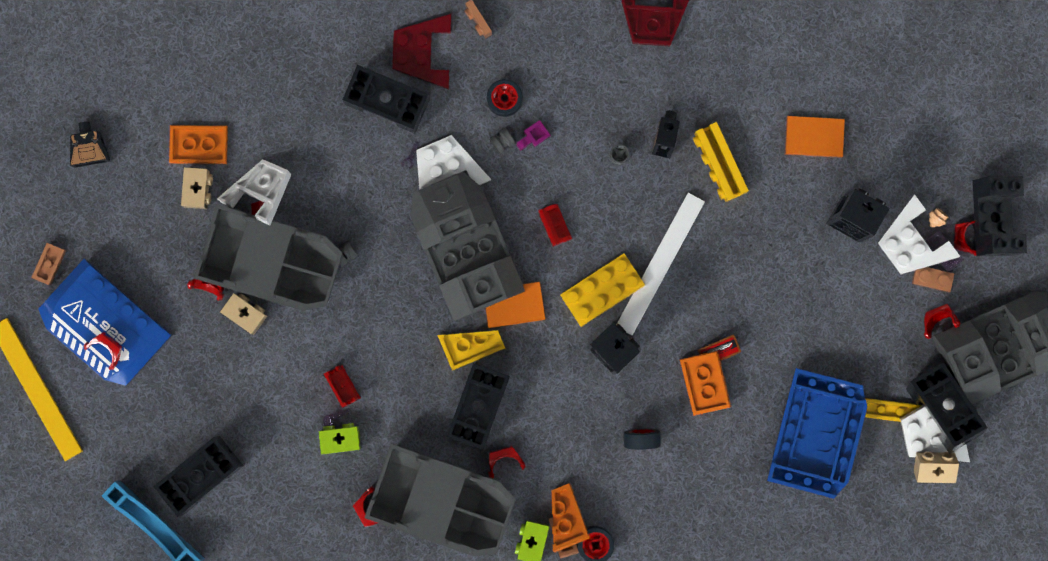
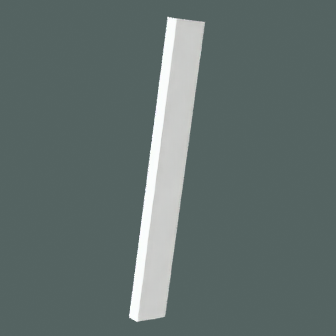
[616,193,705,336]

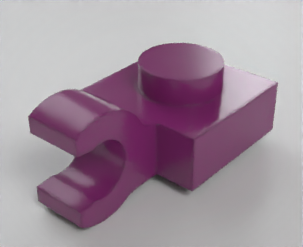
[516,120,551,151]

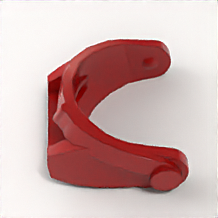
[954,221,976,256]
[187,279,224,301]
[924,304,960,339]
[83,332,122,370]
[488,445,526,479]
[353,487,377,527]

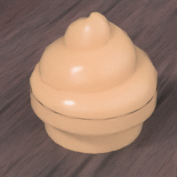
[929,208,949,228]

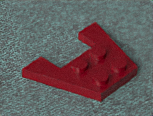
[621,0,689,47]
[392,14,451,90]

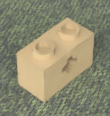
[181,167,213,209]
[220,293,267,335]
[914,451,959,483]

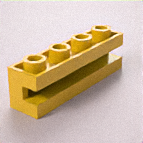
[693,122,749,202]

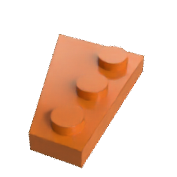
[551,483,590,552]

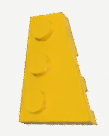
[437,330,505,371]

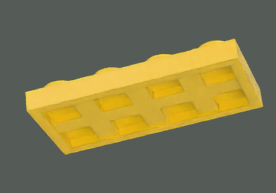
[560,253,645,327]

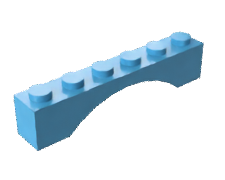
[102,480,205,561]

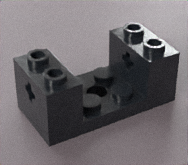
[342,65,430,134]
[972,176,1027,256]
[826,188,890,243]
[587,323,640,375]
[906,362,988,454]
[447,363,510,450]
[153,436,244,517]

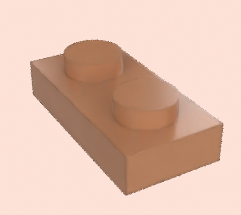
[464,0,492,39]
[31,243,66,286]
[912,267,954,292]

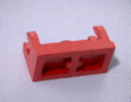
[538,204,572,247]
[324,365,361,408]

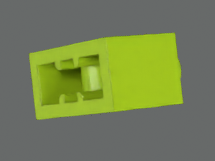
[318,423,361,454]
[515,520,549,561]

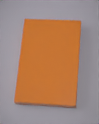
[785,116,845,158]
[169,125,228,164]
[486,282,545,328]
[680,351,732,416]

